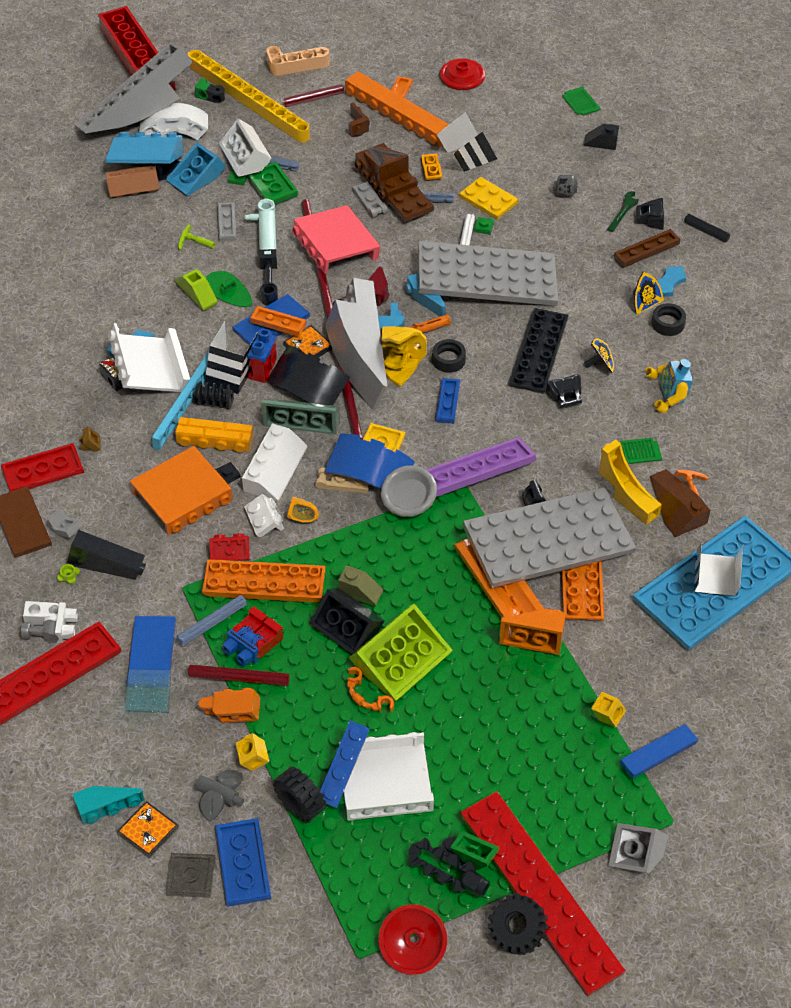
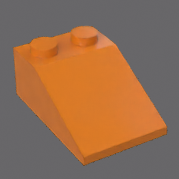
[499,609,566,655]

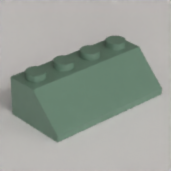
[262,398,340,435]

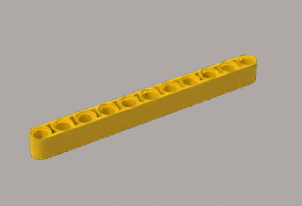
[188,50,310,142]

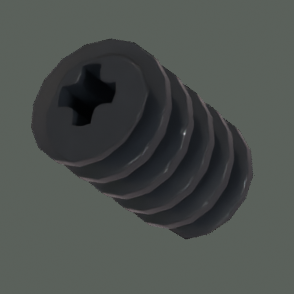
[194,381,234,408]

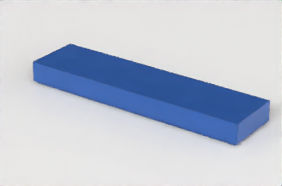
[619,724,698,779]

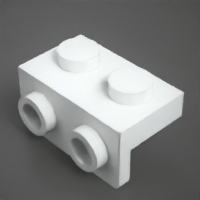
[244,494,284,537]

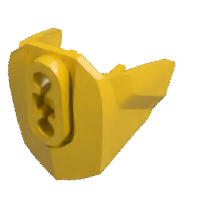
[380,326,427,386]

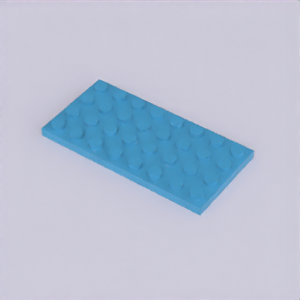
[632,515,791,651]

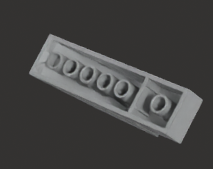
[74,42,193,133]
[325,278,387,410]

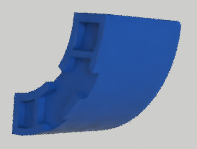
[325,433,415,490]

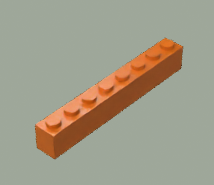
[345,71,449,147]

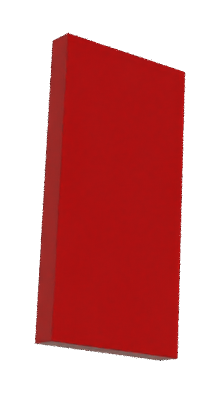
[1,443,84,492]

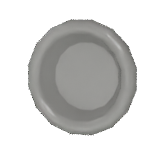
[381,466,437,517]

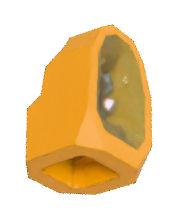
[287,497,319,523]

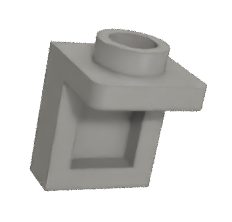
[47,508,82,538]

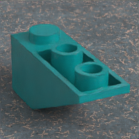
[72,786,145,825]

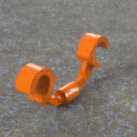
[347,667,394,713]

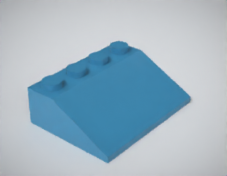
[106,132,183,163]

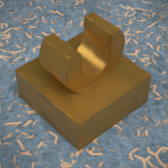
[79,426,101,452]

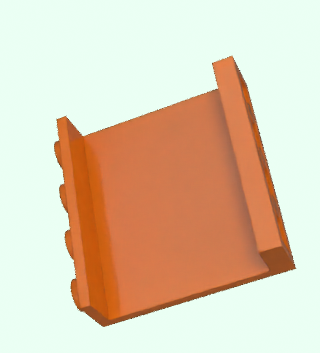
[130,446,233,535]

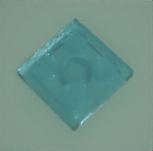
[126,669,171,713]

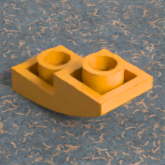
[421,154,442,180]

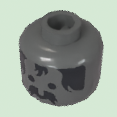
[554,175,578,197]

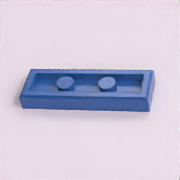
[436,378,460,424]

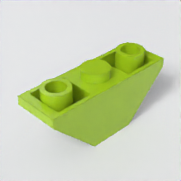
[174,269,218,311]

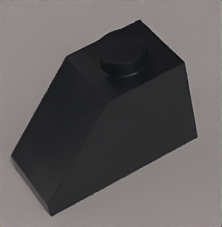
[584,124,619,150]

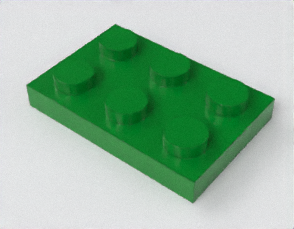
[247,162,298,204]

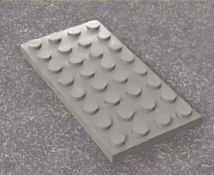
[418,241,558,306]
[462,487,636,588]

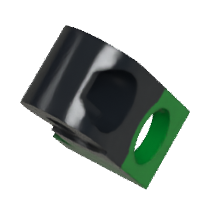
[195,78,225,103]

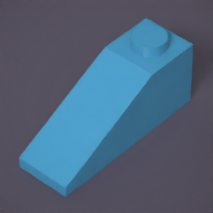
[405,273,446,317]

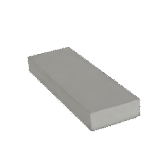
[218,202,236,241]

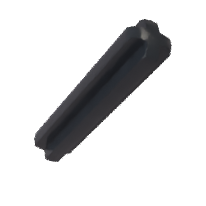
[684,214,730,242]

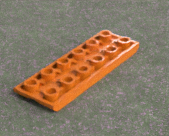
[453,539,544,618]
[202,559,325,602]
[562,561,604,620]

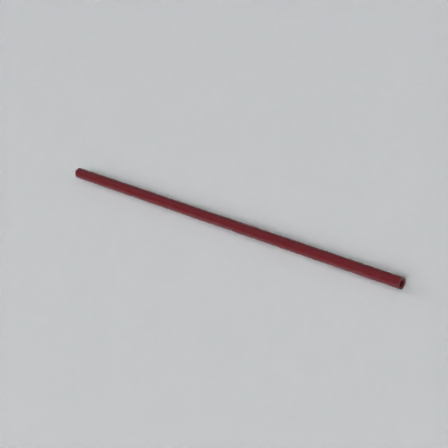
[301,199,363,440]

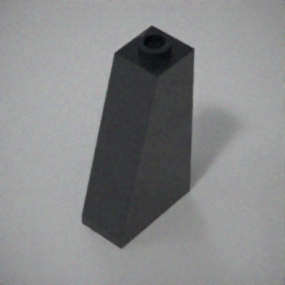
[67,530,146,580]

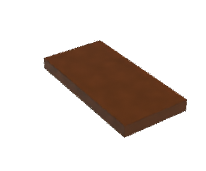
[0,486,52,558]

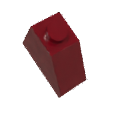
[368,266,389,306]

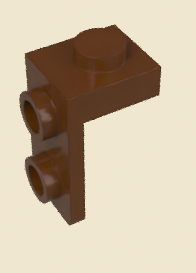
[349,102,370,138]

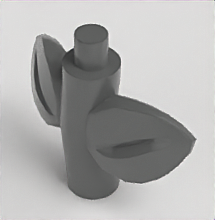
[195,770,244,821]

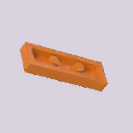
[250,306,306,337]

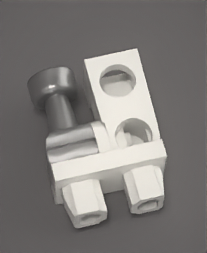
[21,601,78,643]

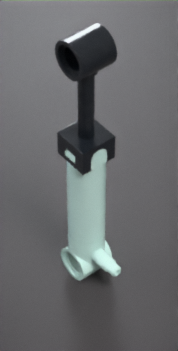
[245,199,278,306]

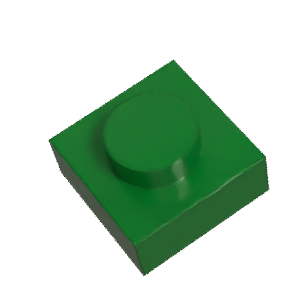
[474,217,494,235]

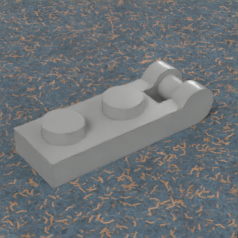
[353,182,388,218]

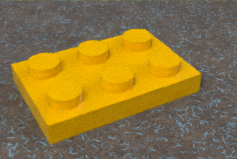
[459,177,519,220]

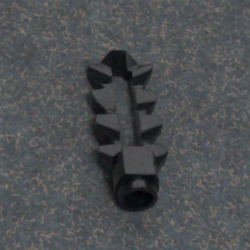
[408,838,490,898]

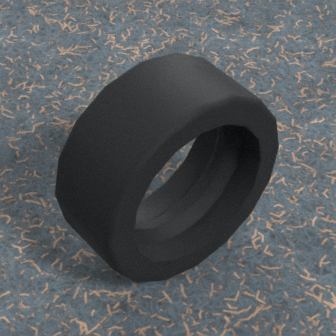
[651,303,686,336]
[432,339,466,373]

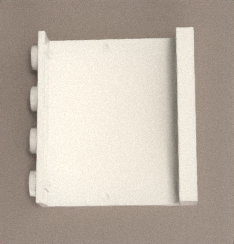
[108,323,190,392]
[339,732,434,820]

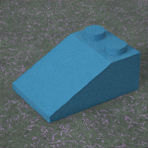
[166,142,226,196]

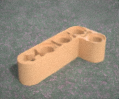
[267,46,330,76]

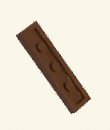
[614,229,680,268]

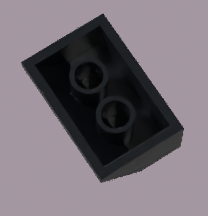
[310,588,385,654]

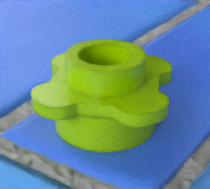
[57,564,80,584]

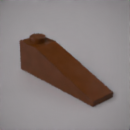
[650,469,710,537]

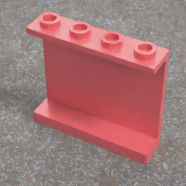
[292,205,380,274]

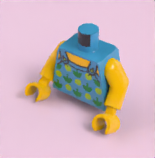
[645,359,693,413]

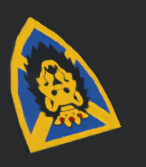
[633,272,664,314]
[584,339,614,373]

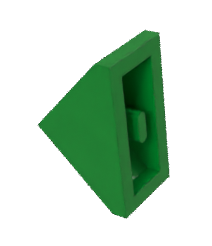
[450,831,500,870]

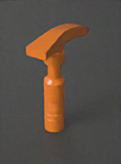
[674,470,709,496]

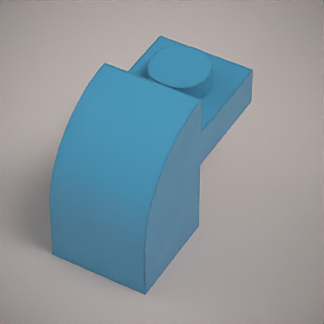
[378,303,405,329]

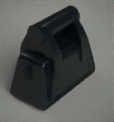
[636,198,664,230]
[546,374,582,408]
[521,480,546,506]

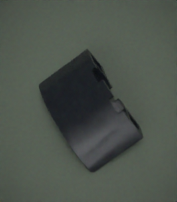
[267,345,350,406]

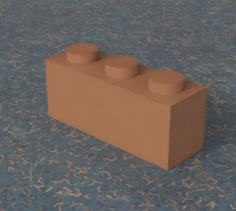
[106,164,159,198]

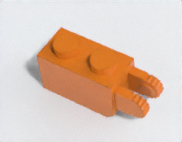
[199,688,261,723]

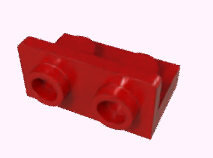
[209,533,250,561]

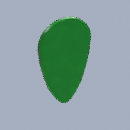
[205,271,252,307]

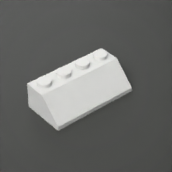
[219,119,271,177]
[242,424,308,502]

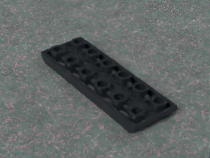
[509,308,569,393]

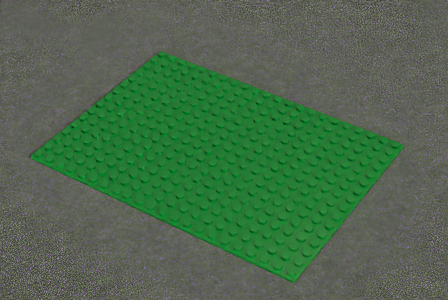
[182,486,674,959]

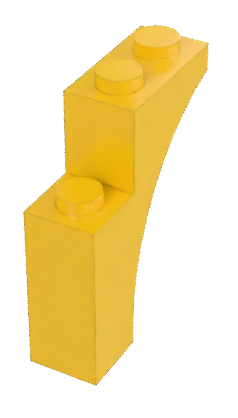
[599,440,662,525]

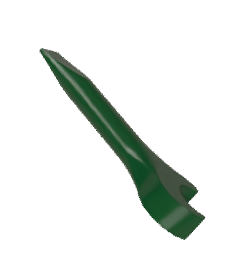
[607,191,639,232]

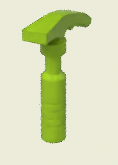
[179,224,215,251]

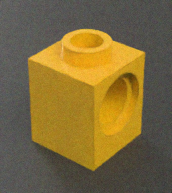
[591,692,626,728]
[236,733,269,771]

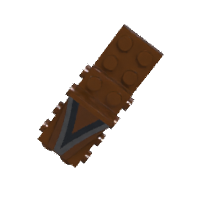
[354,143,434,222]

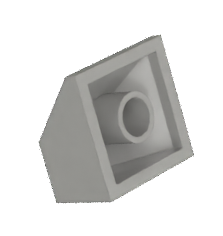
[608,823,668,873]

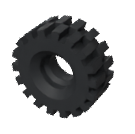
[273,766,326,823]
[488,894,549,955]

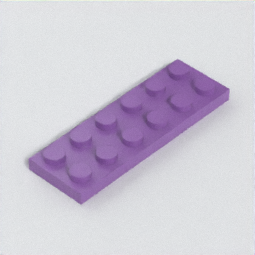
[426,437,536,497]

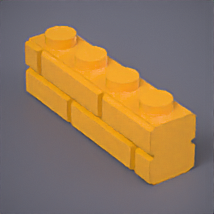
[176,417,254,453]

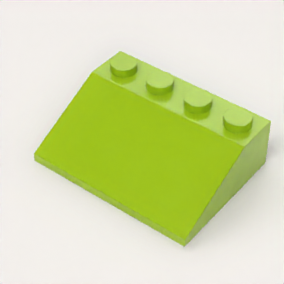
[349,604,453,701]

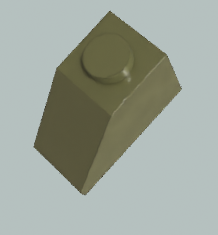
[338,565,383,607]

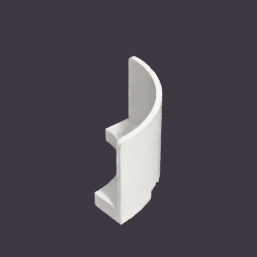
[139,103,208,141]

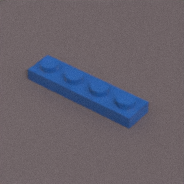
[320,721,370,809]

